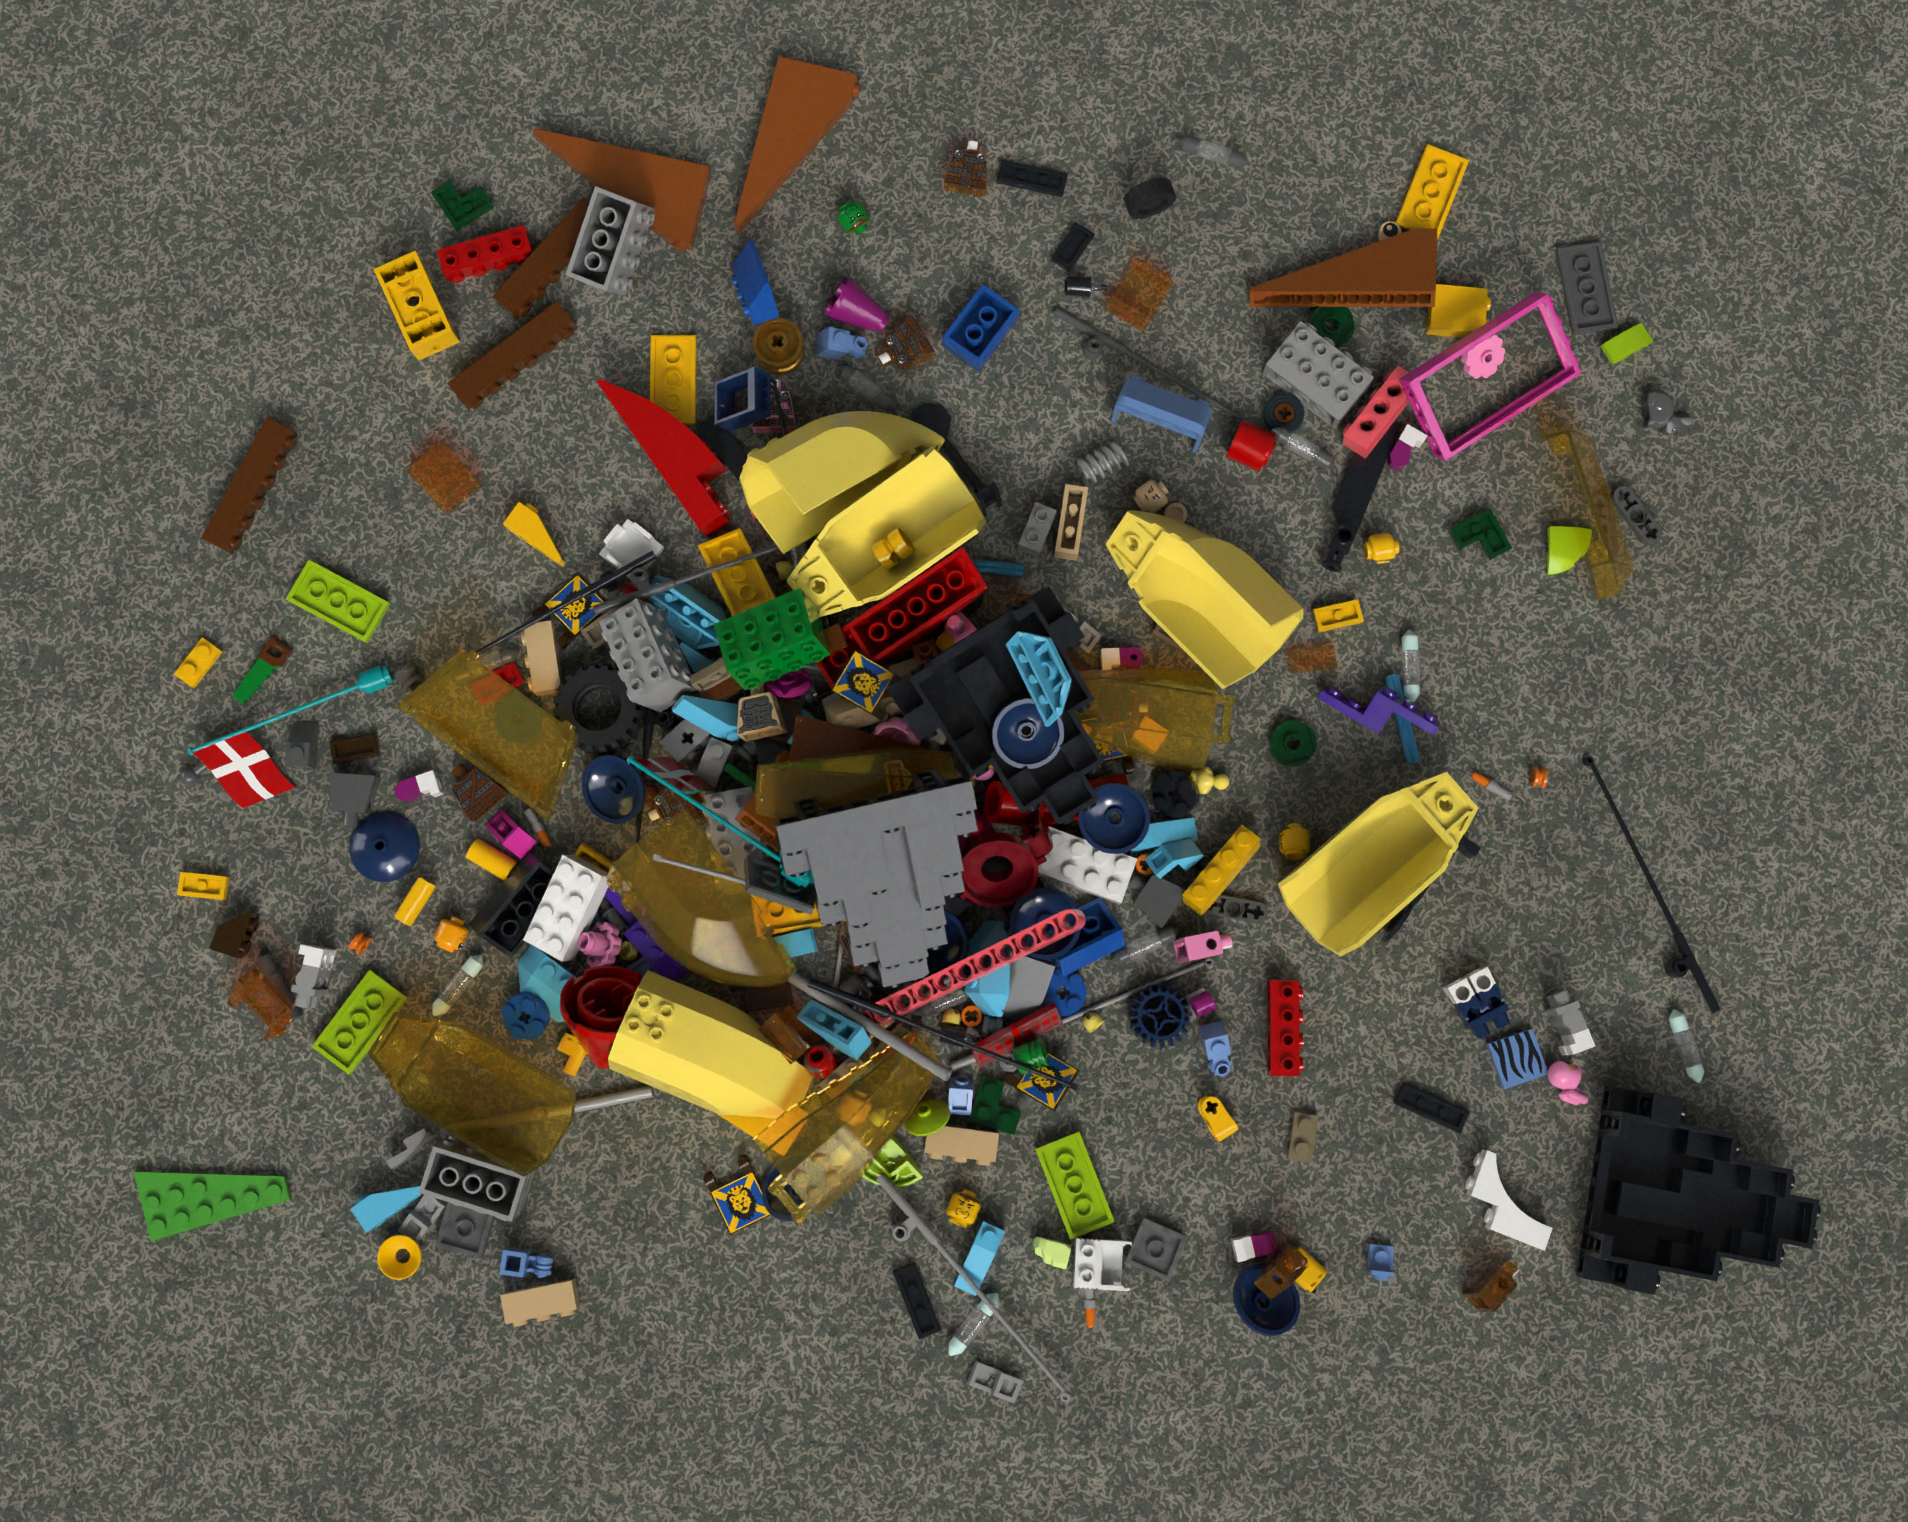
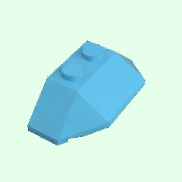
[648,575,727,650]
[1006,631,1072,727]
[965,920,1010,1017]
[518,945,578,1022]

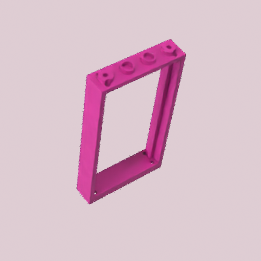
[1399,292,1581,461]

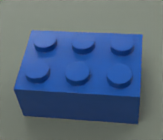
[942,284,1020,372]

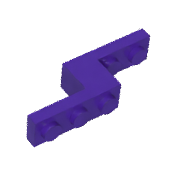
[1318,685,1440,735]
[604,874,690,982]

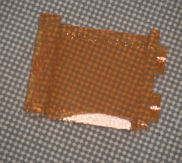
[1105,259,1173,333]
[407,441,482,516]
[227,967,295,1042]
[758,1005,821,1064]

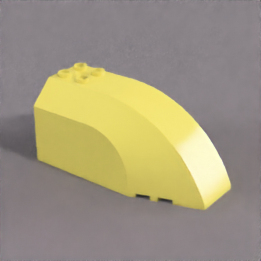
[739,411,945,554]
[786,446,986,617]
[1106,510,1303,689]
[1278,772,1478,957]
[608,970,813,1120]

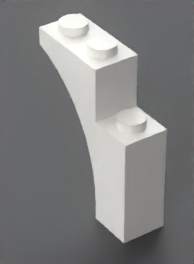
[1465,1149,1553,1251]

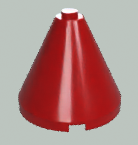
[560,966,642,1069]

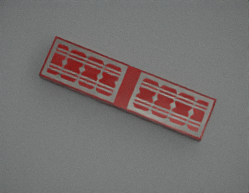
[971,1003,1063,1068]

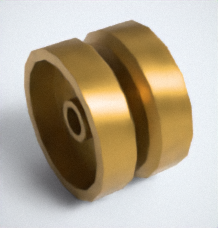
[753,317,805,375]

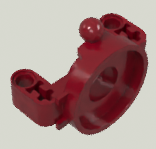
[959,812,1053,908]

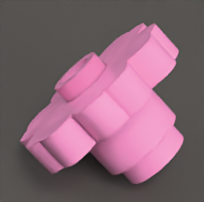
[1461,334,1505,379]
[578,922,622,968]

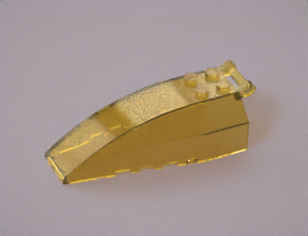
[1074,668,1236,771]
[754,747,975,819]
[753,1030,939,1224]

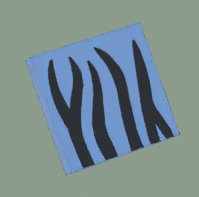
[1486,1029,1548,1089]

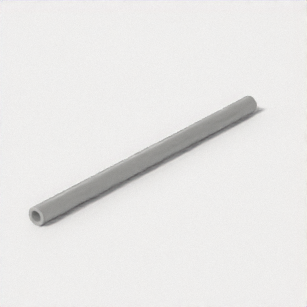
[771,961,952,1081]
[440,1086,653,1139]

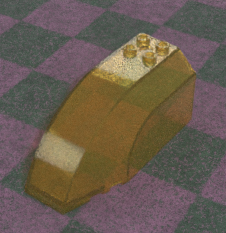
[606,810,798,987]
[367,1012,577,1177]

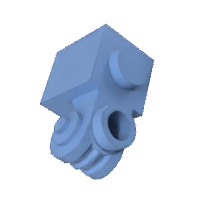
[816,327,867,360]
[1198,1021,1232,1076]
[499,1247,553,1278]

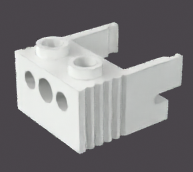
[1073,1237,1132,1291]

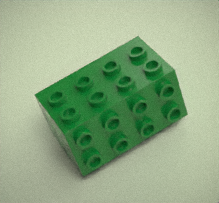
[714,588,831,690]

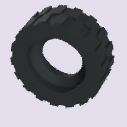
[1123,177,1177,219]

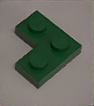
[431,180,495,231]
[1448,509,1512,560]
[969,1075,1021,1135]

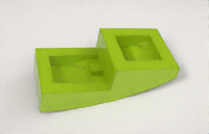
[1600,322,1654,365]

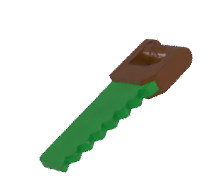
[233,635,293,705]

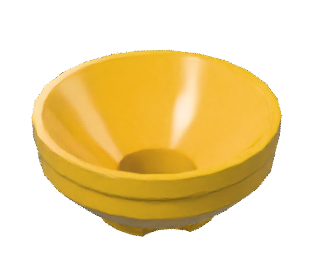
[377,1235,422,1280]

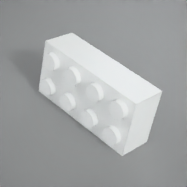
[1038,827,1137,905]
[523,855,613,962]

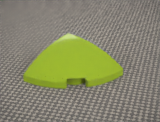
[1546,526,1592,575]
[856,1135,924,1187]

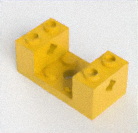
[374,250,460,361]

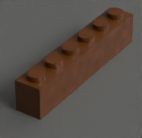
[492,197,590,320]
[447,301,577,410]
[201,417,297,555]

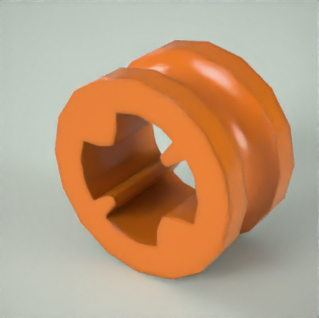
[1530,766,1548,788]
[1135,854,1153,876]
[349,931,372,955]
[961,1006,982,1027]

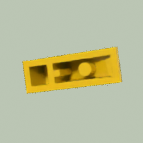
[503,502,565,567]

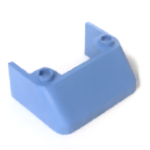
[1111,375,1213,453]

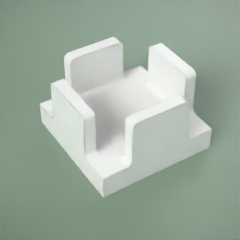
[599,519,664,580]

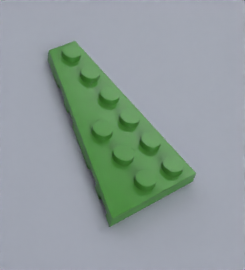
[134,1171,292,1241]

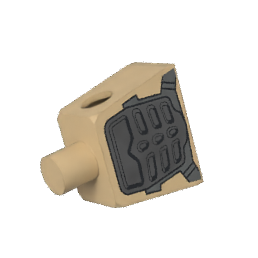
[737,683,787,742]

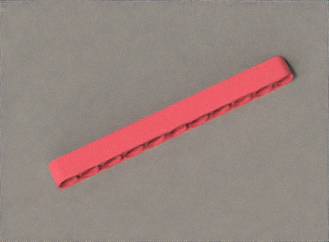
[858,909,1086,1026]

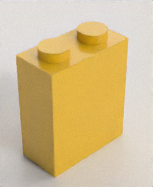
[1426,284,1491,338]

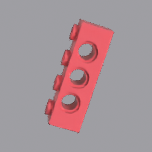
[1342,366,1420,459]

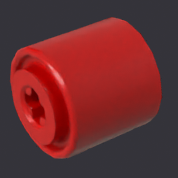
[1226,419,1277,472]
[984,781,1035,826]

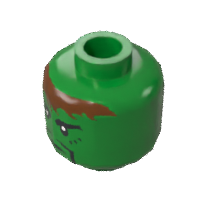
[837,200,870,235]

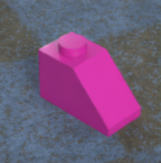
[485,809,537,859]

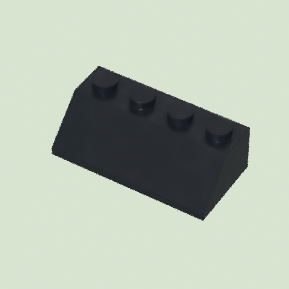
[468,851,555,959]

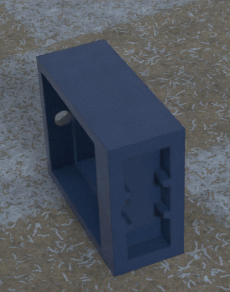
[714,367,771,431]

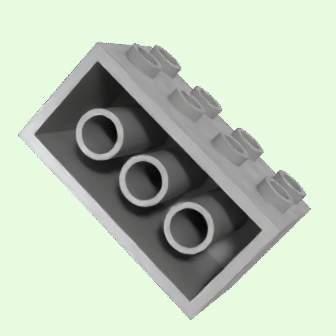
[565,186,655,296]
[1263,321,1374,430]
[599,598,697,712]
[702,787,770,896]
[418,1134,537,1222]

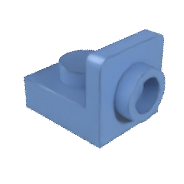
[948,1076,973,1115]
[1367,1243,1395,1281]

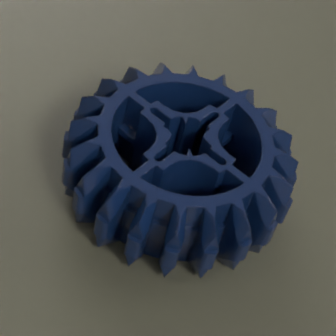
[1128,984,1192,1048]

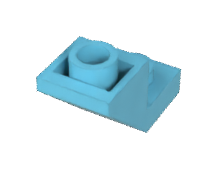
[1145,839,1204,879]
[760,928,818,963]

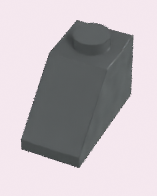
[285,722,319,769]

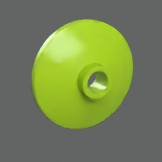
[904,1099,950,1136]

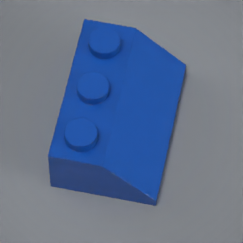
[731,239,780,325]
[1047,897,1126,977]

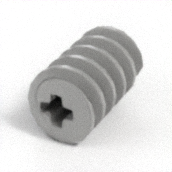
[1077,442,1129,487]

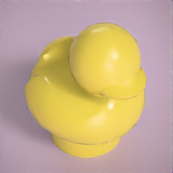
[1191,766,1229,794]

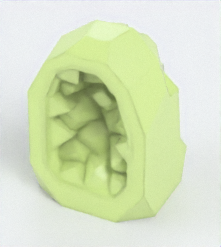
[1032,1236,1071,1269]

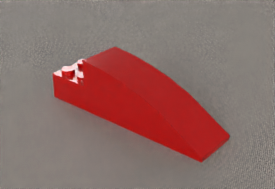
[596,379,731,538]
[815,547,988,689]

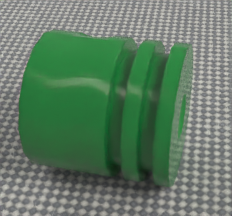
[1013,1038,1050,1075]

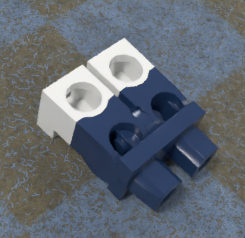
[1442,967,1510,1039]

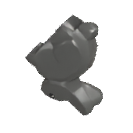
[1642,385,1693,436]

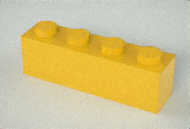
[1182,825,1260,917]

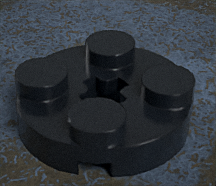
[1152,770,1200,818]

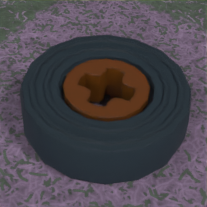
[1263,393,1305,433]

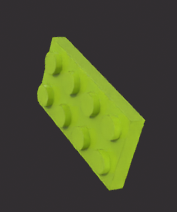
[286,560,391,644]
[311,970,409,1075]
[1035,1131,1115,1240]

